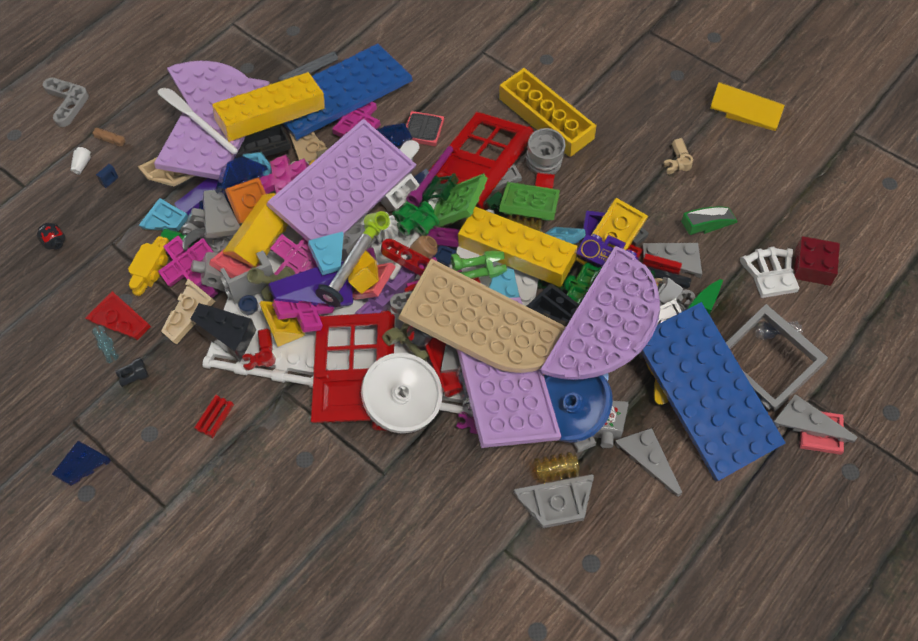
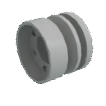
[526,128,565,174]

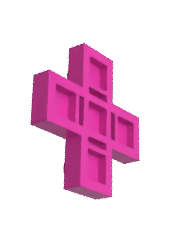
[332,102,380,138]
[260,155,308,194]
[270,234,318,275]
[158,236,214,287]
[272,300,334,332]

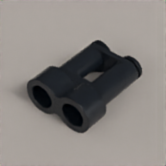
[115,357,149,387]

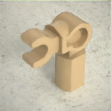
[664,138,693,174]

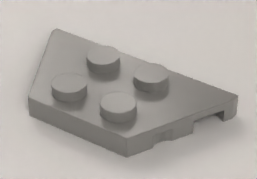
[514,474,594,528]

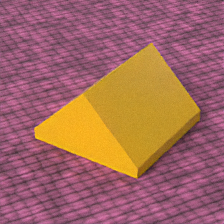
[259,301,305,347]

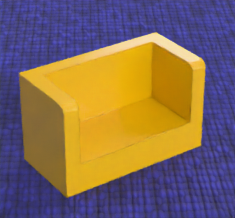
[348,250,379,294]

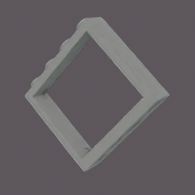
[726,304,828,412]

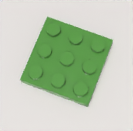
[434,174,488,227]
[499,182,560,221]

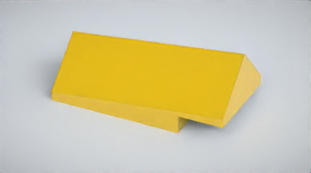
[710,82,785,131]
[223,193,287,268]

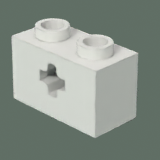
[380,173,419,212]

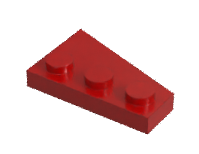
[85,291,151,340]

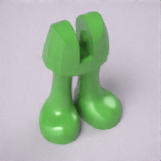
[451,251,507,279]

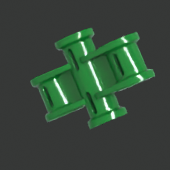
[392,201,440,236]
[564,262,602,305]

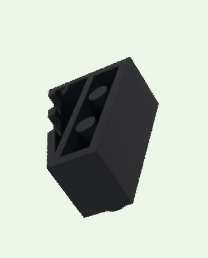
[526,283,579,327]
[190,303,256,362]

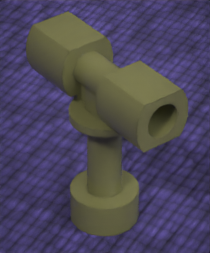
[247,267,295,301]
[382,323,430,361]

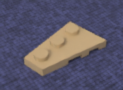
[289,132,327,163]
[161,279,215,344]

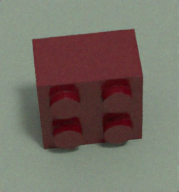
[793,236,840,286]

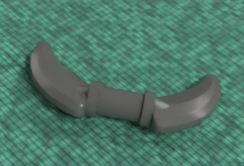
[183,228,234,251]

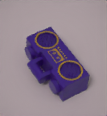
[576,234,639,268]

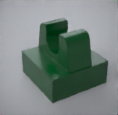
[484,191,504,216]

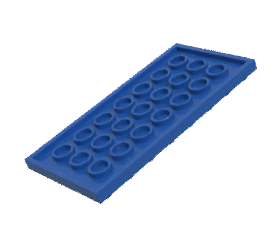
[282,44,413,140]
[641,302,786,482]

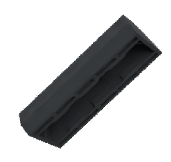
[232,124,291,165]

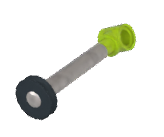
[315,211,390,307]

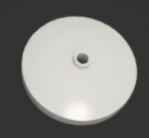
[361,353,442,433]

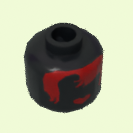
[37,222,66,250]
[407,325,433,346]

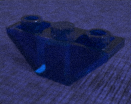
[215,156,268,194]

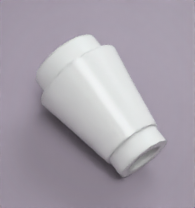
[70,147,91,174]

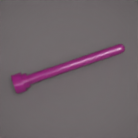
[406,146,453,206]

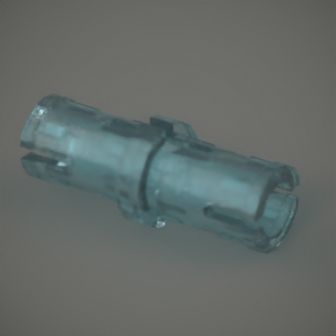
[92,326,119,363]

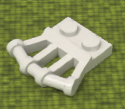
[740,246,799,298]

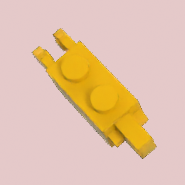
[128,236,169,296]

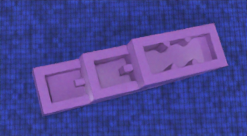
[355,266,418,327]

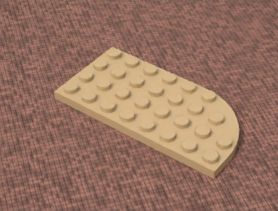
[398,259,566,373]

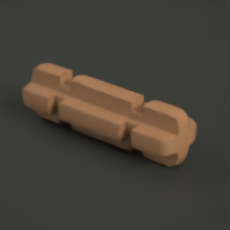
[93,128,125,146]

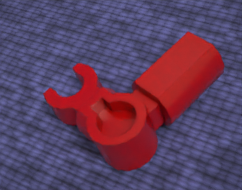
[242,328,276,370]

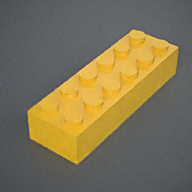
[499,68,597,157]
[212,72,325,142]
[458,207,578,287]

